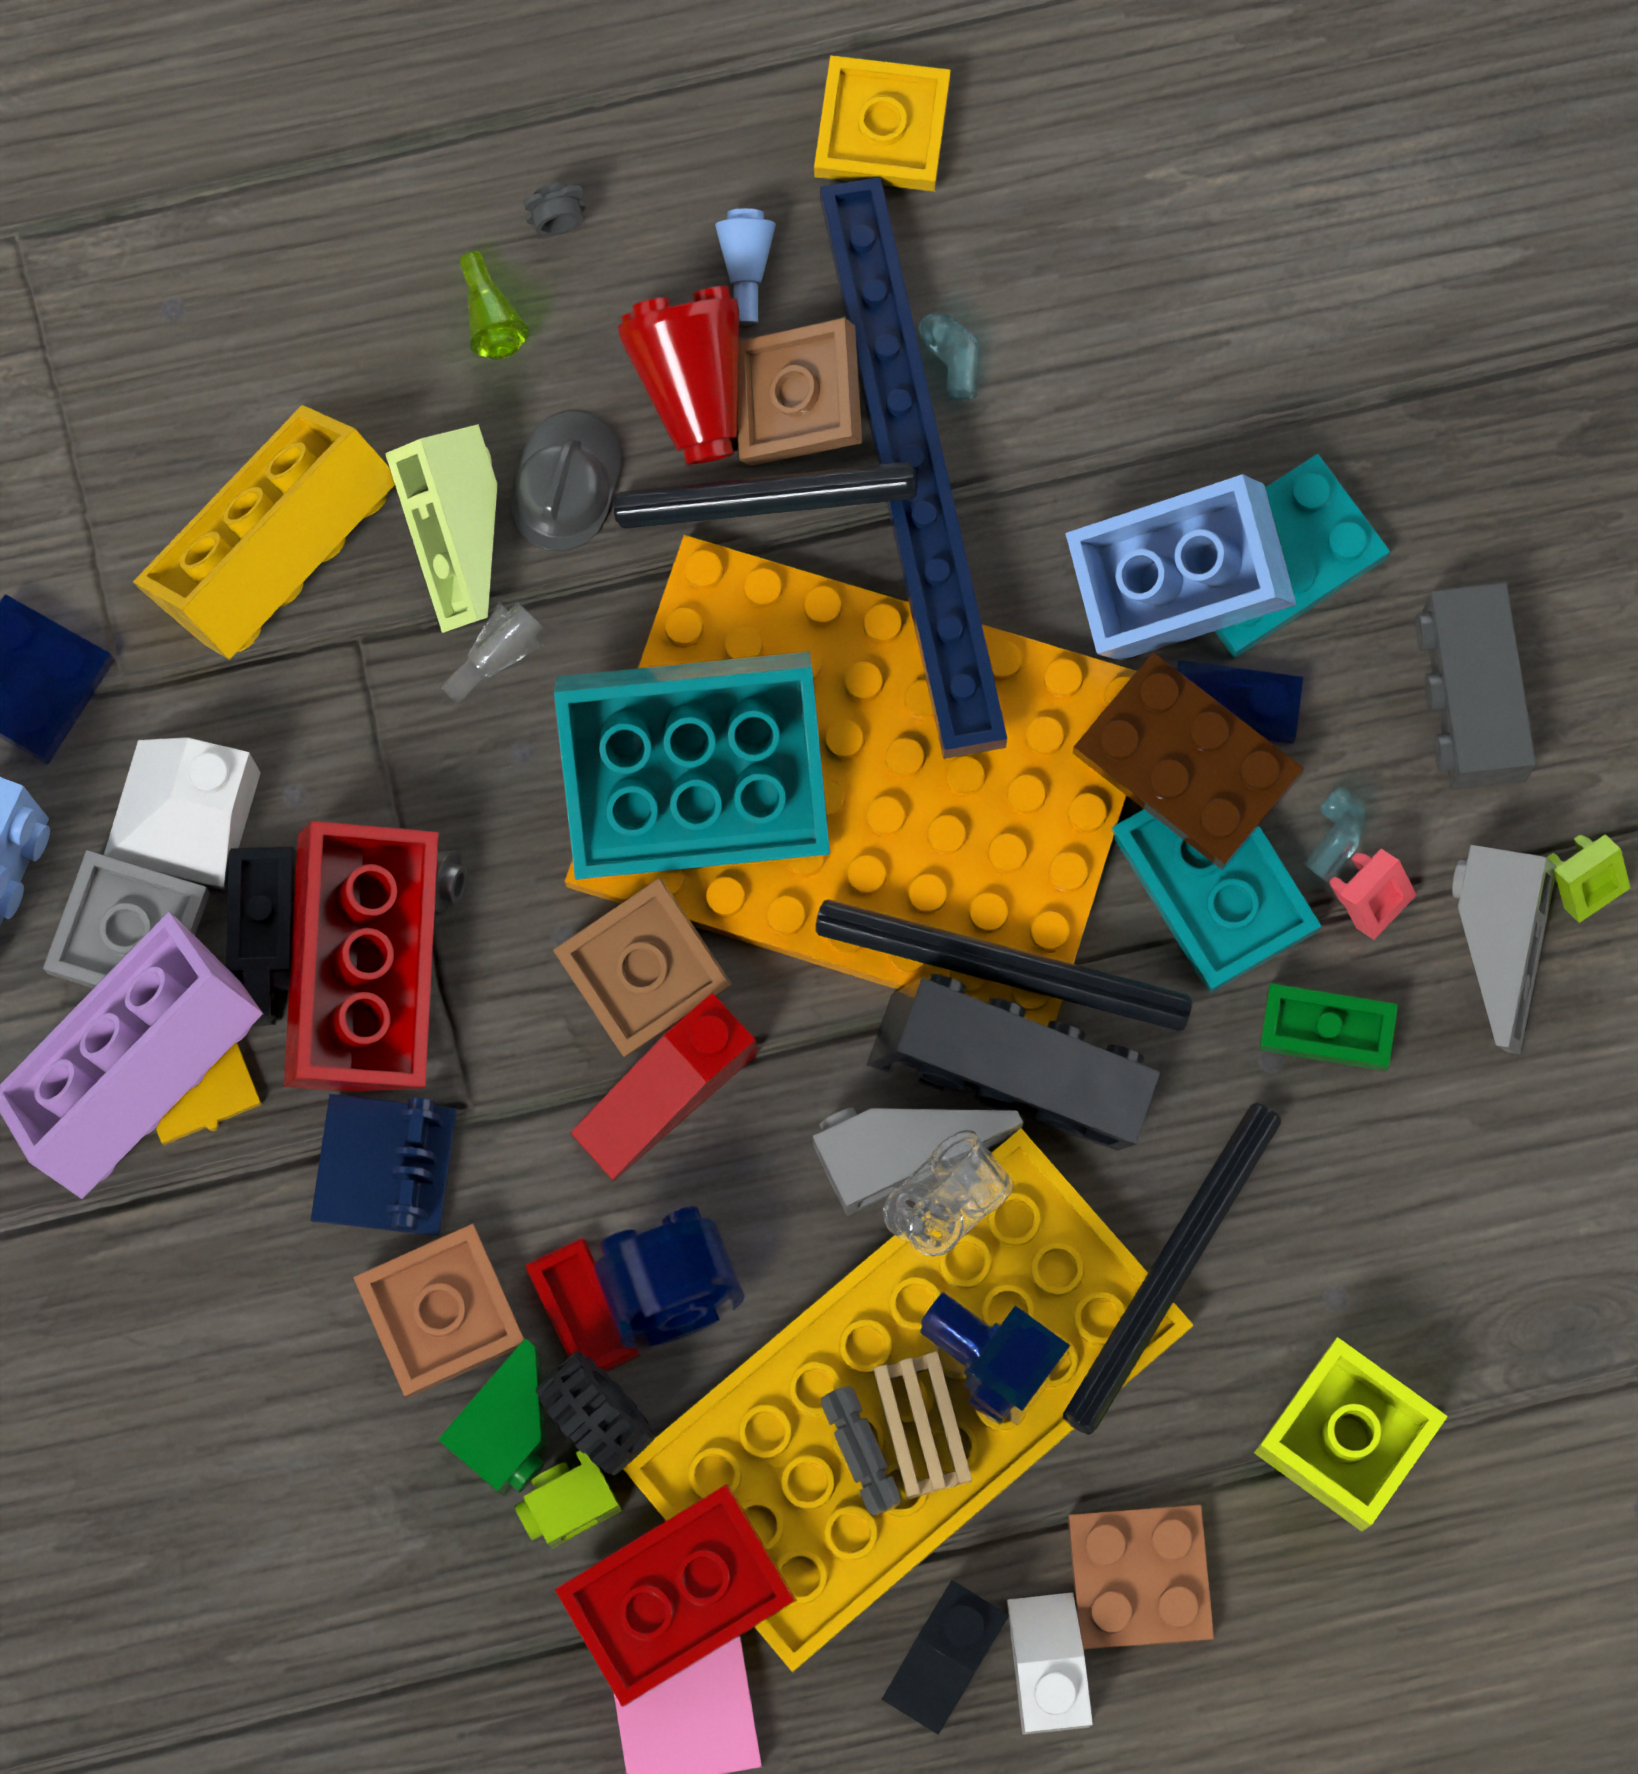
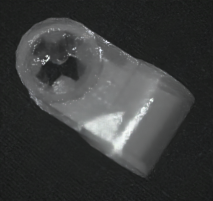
[883,1130,1013,1257]

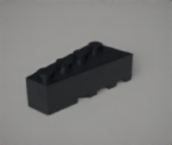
[867,974,1160,1151]

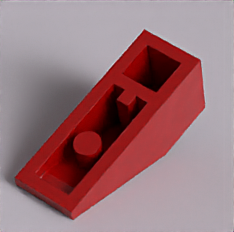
[570,992,758,1182]

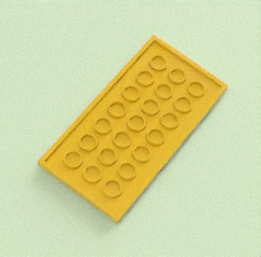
[623,1128,1193,1673]

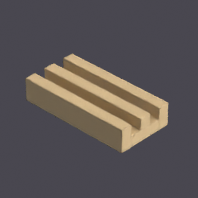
[874,1351,972,1499]

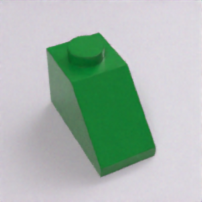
[438,1338,547,1497]

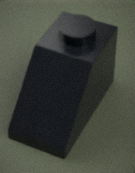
[881,1580,1010,1735]

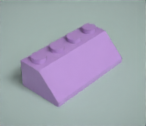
[0,912,263,1199]

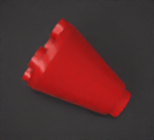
[617,286,739,466]

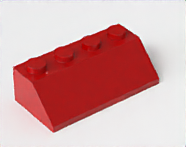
[283,821,439,1092]

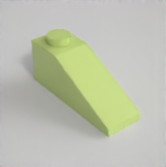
[385,424,497,633]

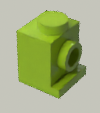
[514,1451,622,1549]

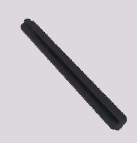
[815,899,1193,1031]
[1063,1103,1281,1435]

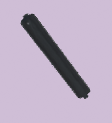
[614,462,918,529]

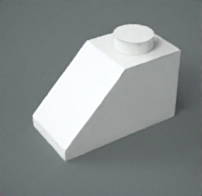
[1007,1592,1093,1735]

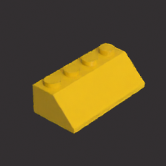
[133,405,395,660]

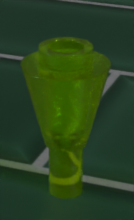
[459,251,529,360]

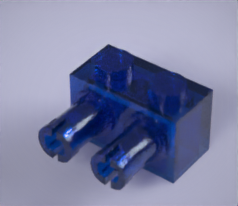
[920,1291,1070,1426]

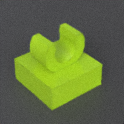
[1547,834,1631,923]

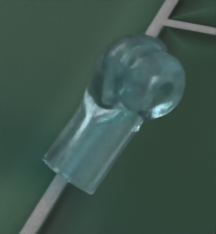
[918,312,980,400]
[1304,788,1367,883]

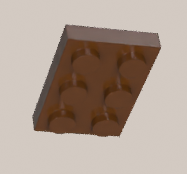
[1073,652,1304,871]

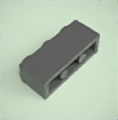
[1415,583,1536,790]

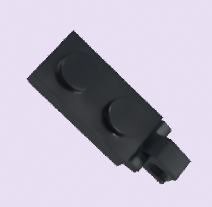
[226,846,297,1026]

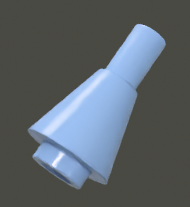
[715,208,776,326]

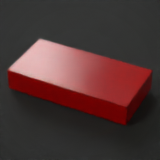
[525,1237,640,1372]

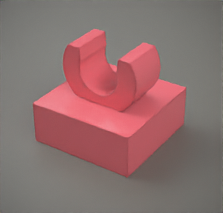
[1329,849,1417,940]

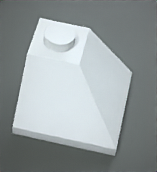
[104,738,261,891]

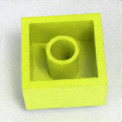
[1254,1337,1448,1532]

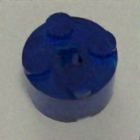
[594,1206,745,1348]

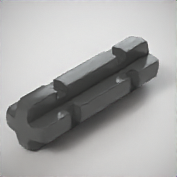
[821,1386,901,1515]

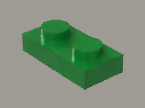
[1258,983,1398,1072]

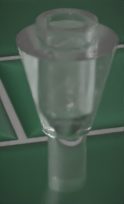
[440,601,544,704]

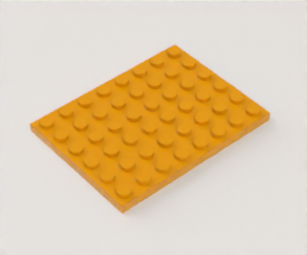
[565,535,1137,1027]

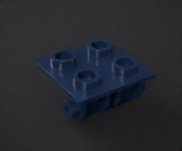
[310,1094,457,1236]

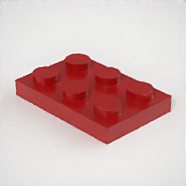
[554,1484,797,1707]

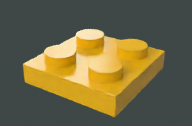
[814,55,951,192]

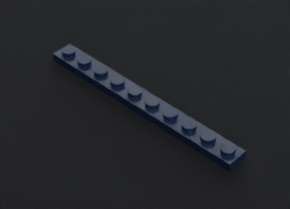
[820,177,1007,759]

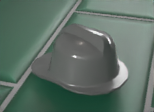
[510,411,622,551]

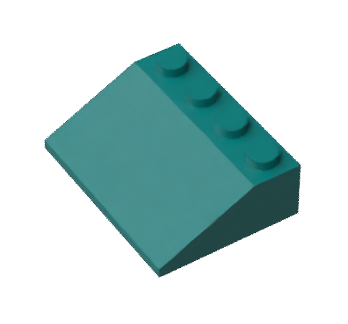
[554,652,830,880]

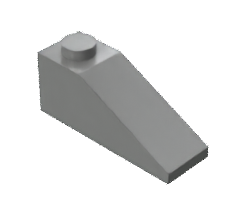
[1452,845,1557,1055]
[812,1108,1023,1216]

